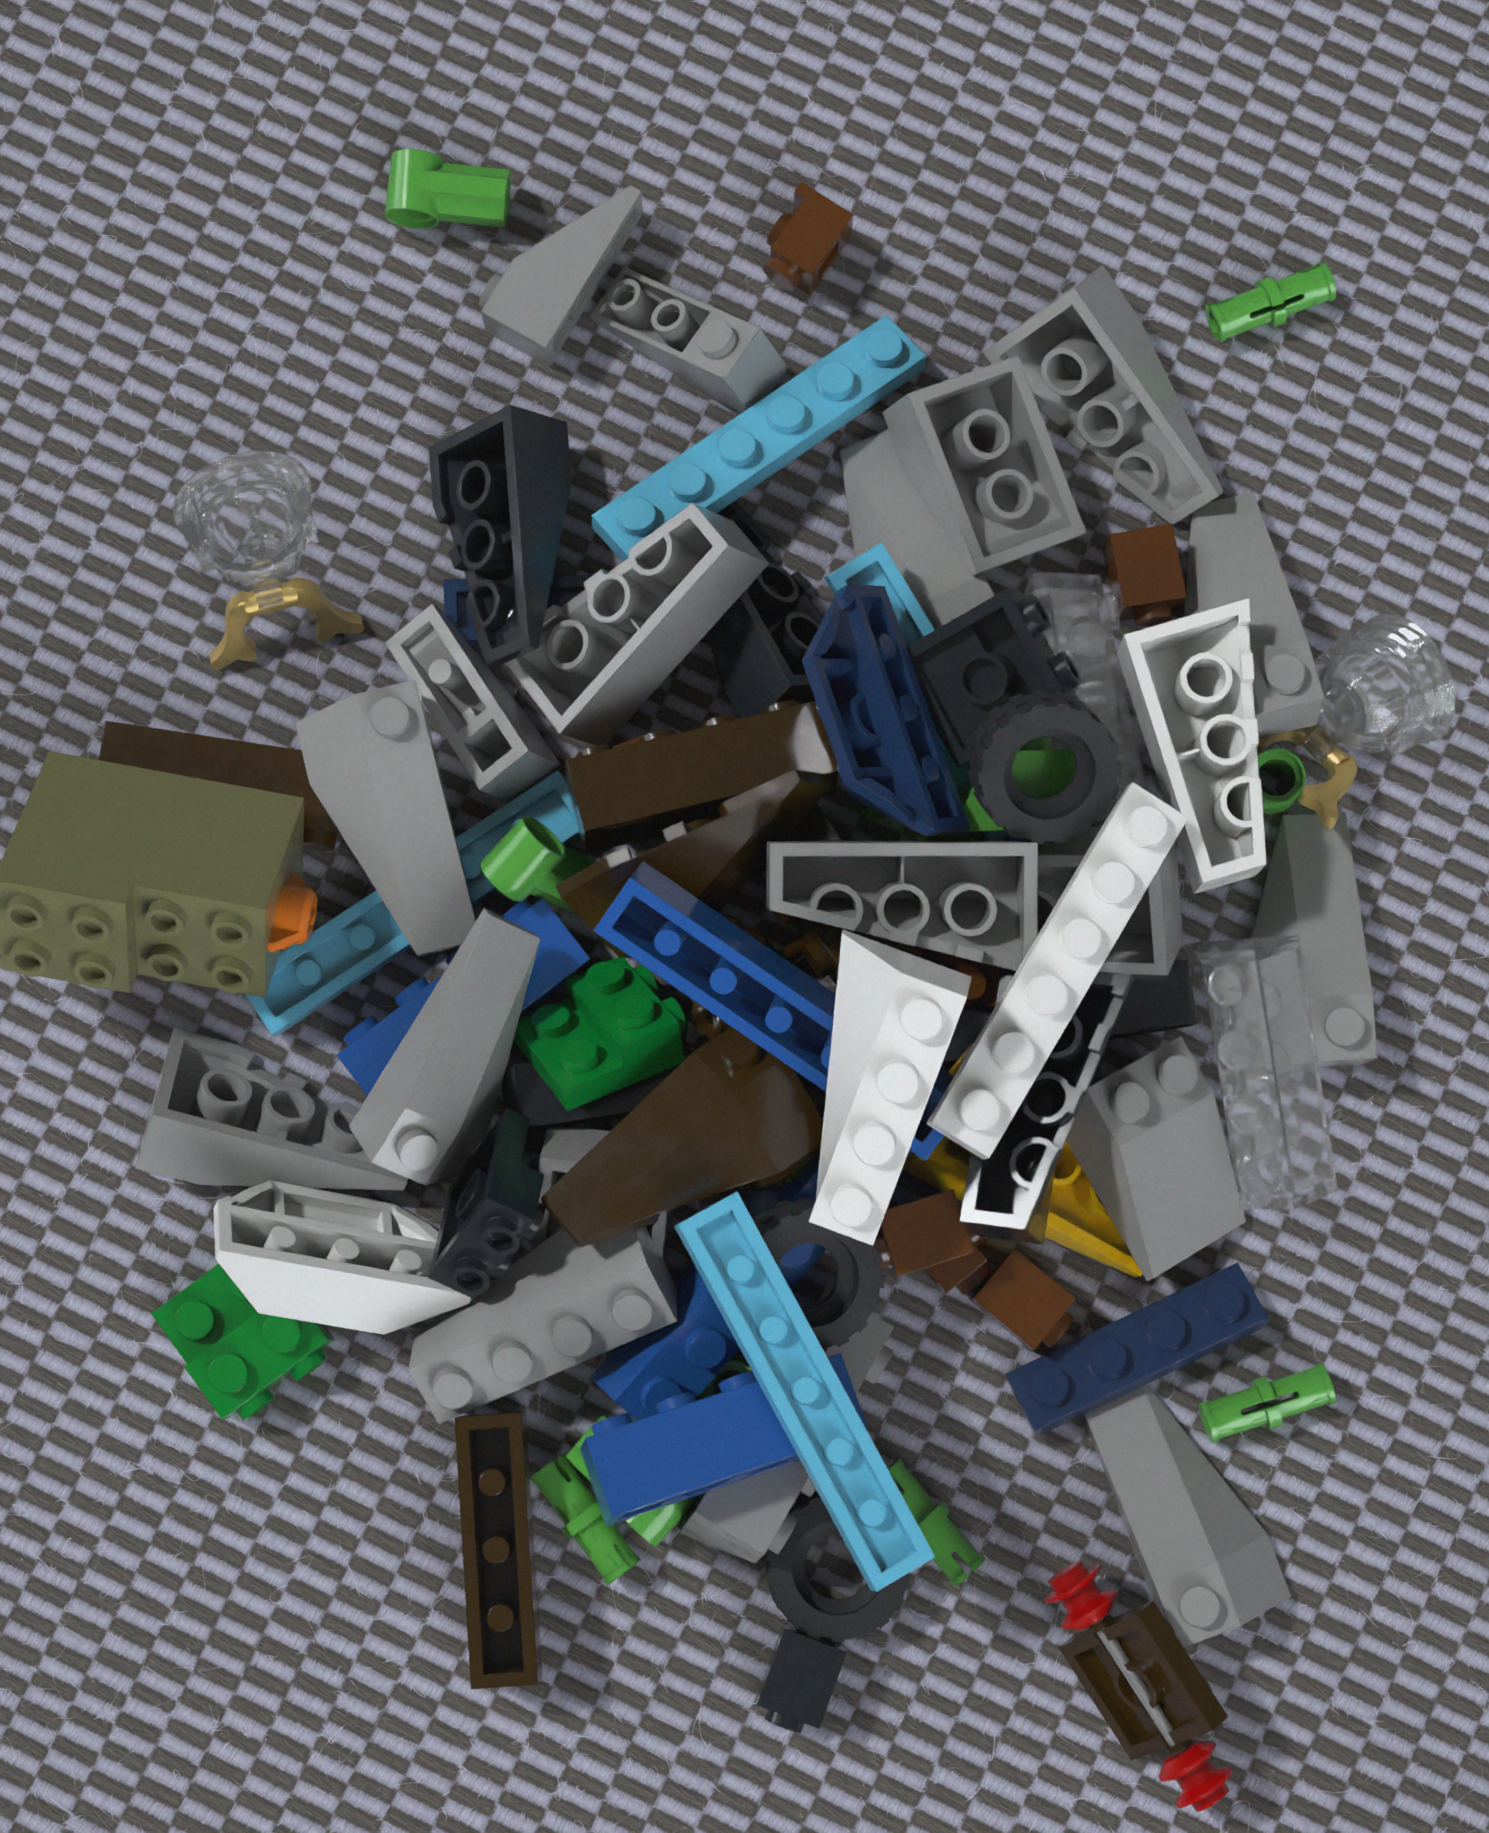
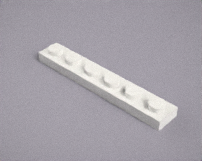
[926,782,1188,1160]

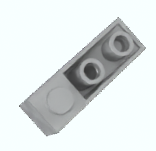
[589,267,788,413]

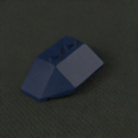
[802,584,970,836]

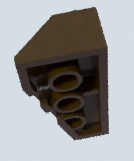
[556,769,831,958]
[541,1027,823,1248]

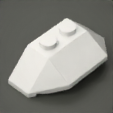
[213,1180,472,1335]

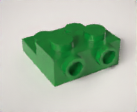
[514,957,687,1111]
[151,1264,335,1422]

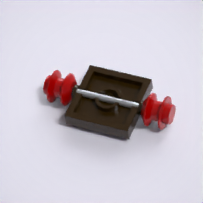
[1044,1560,1233,1812]

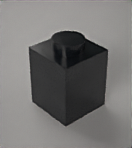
[756,1622,847,1733]

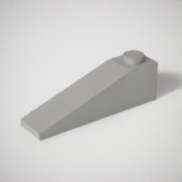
[295,680,476,957]
[349,909,540,1185]
[135,1028,408,1190]
[1083,1384,1291,1647]

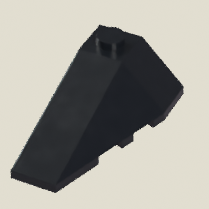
[429,405,572,667]
[707,500,824,718]

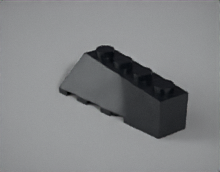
[960,968,1134,1245]

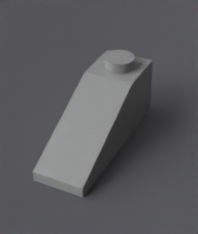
[479,185,643,367]
[385,603,560,802]

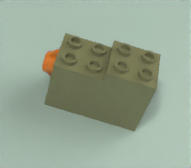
[0,751,318,997]

